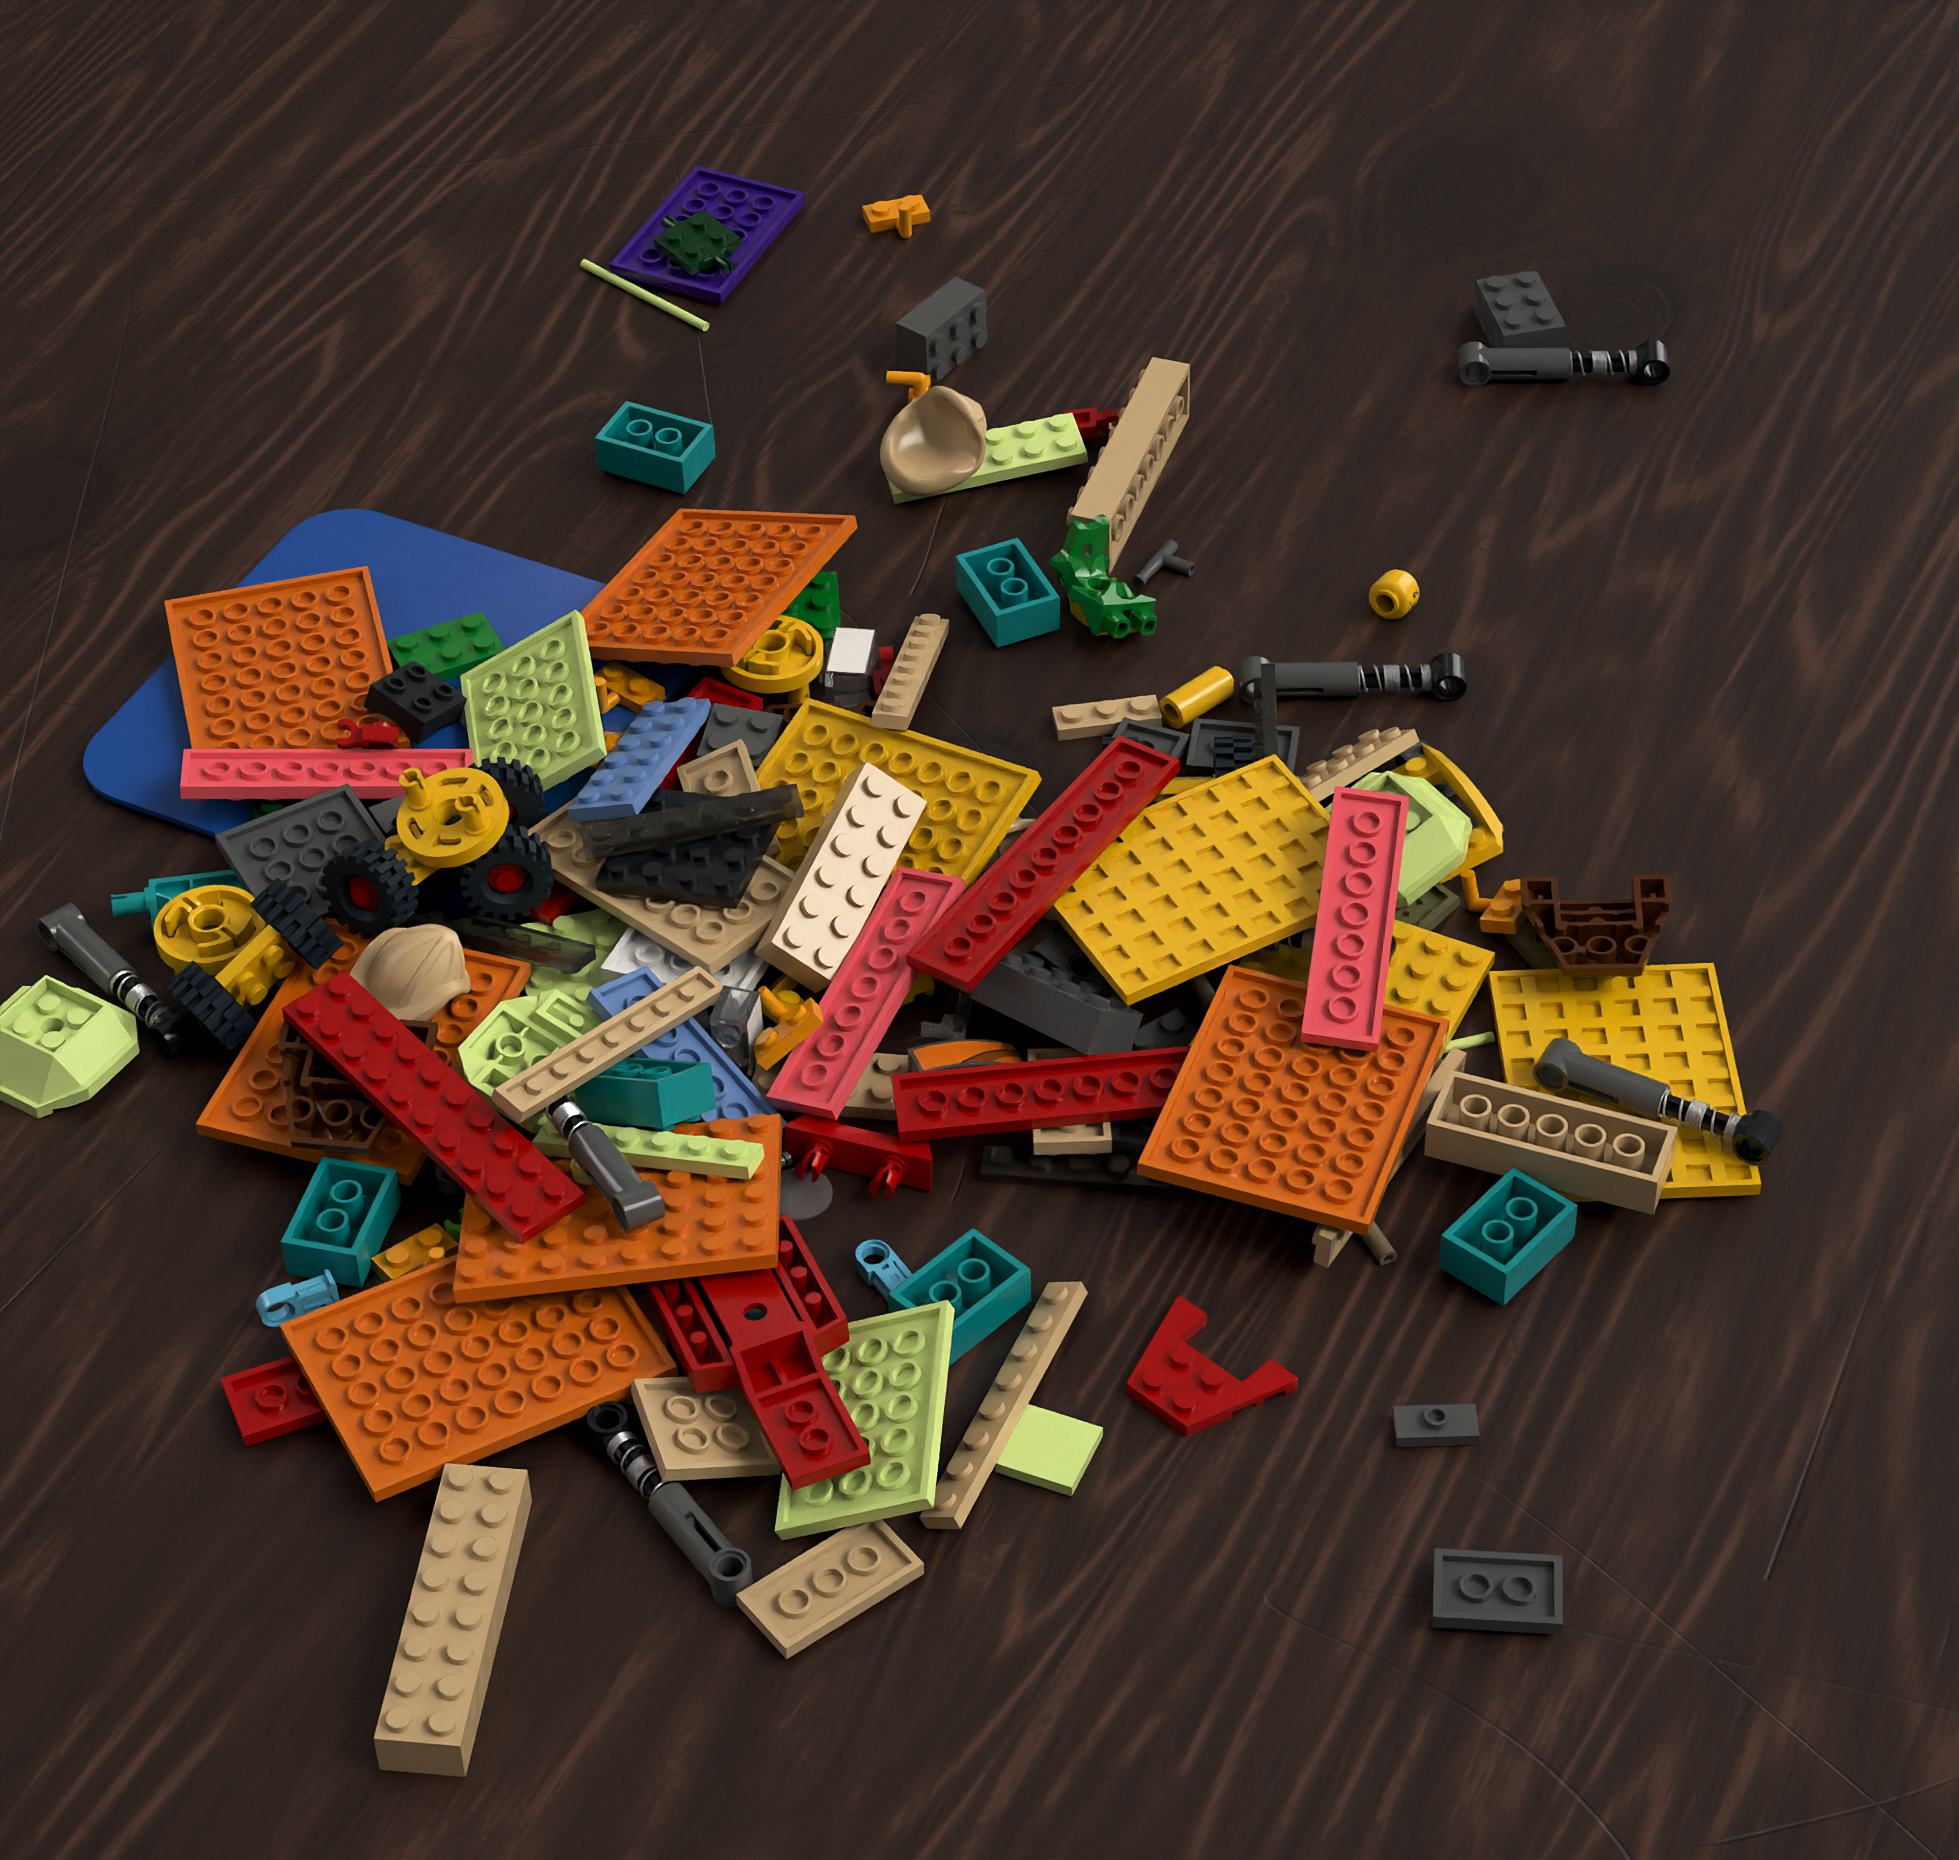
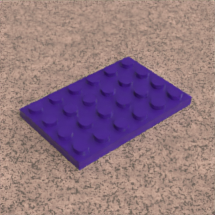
[609,165,805,304]

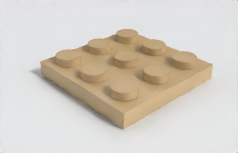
[630,1377,781,1481]

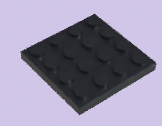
[595,788,785,909]

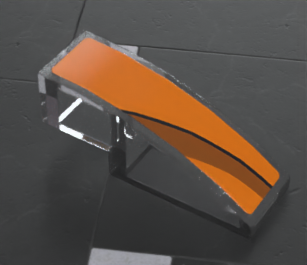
[907,1039,1025,1073]

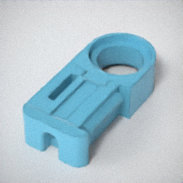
[855,1240,913,1309]
[256,1270,340,1327]

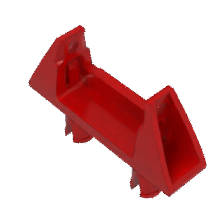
[784,1114,933,1200]

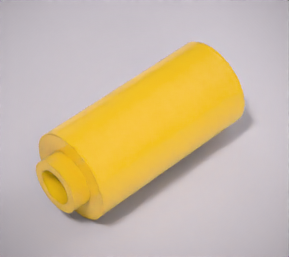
[1159,666,1234,729]

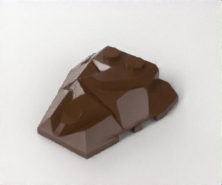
[1520,875,1672,980]
[278,1019,439,1154]

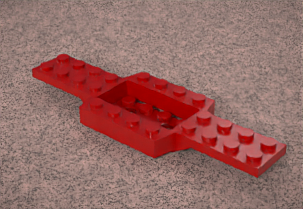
[642,1215,871,1491]

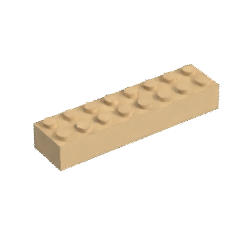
[1066,357,1190,575]
[374,1463,532,1777]

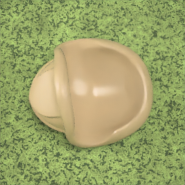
[880,386,987,496]
[350,924,471,1022]

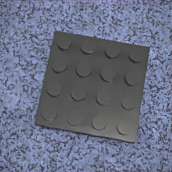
[215,783,386,920]

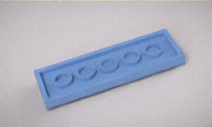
[567,697,712,822]
[586,965,787,1136]

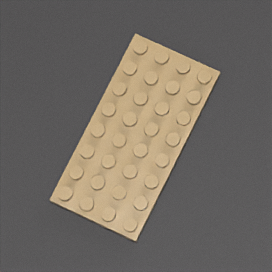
[528,797,796,976]

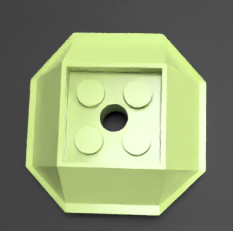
[1324,771,1473,908]
[0,975,140,1119]
[456,989,604,1134]

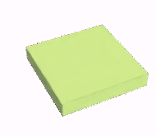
[995,1404,1103,1497]

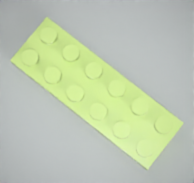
[885,413,1088,504]

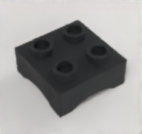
[364,660,467,745]

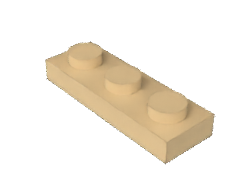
[1052,695,1162,741]

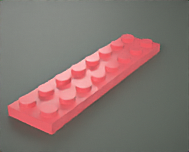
[180,749,472,801]
[1300,786,1409,1052]
[766,866,967,1120]

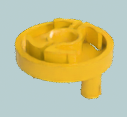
[720,615,824,704]
[396,767,509,868]
[154,885,267,977]

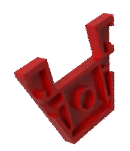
[1126,1295,1298,1437]

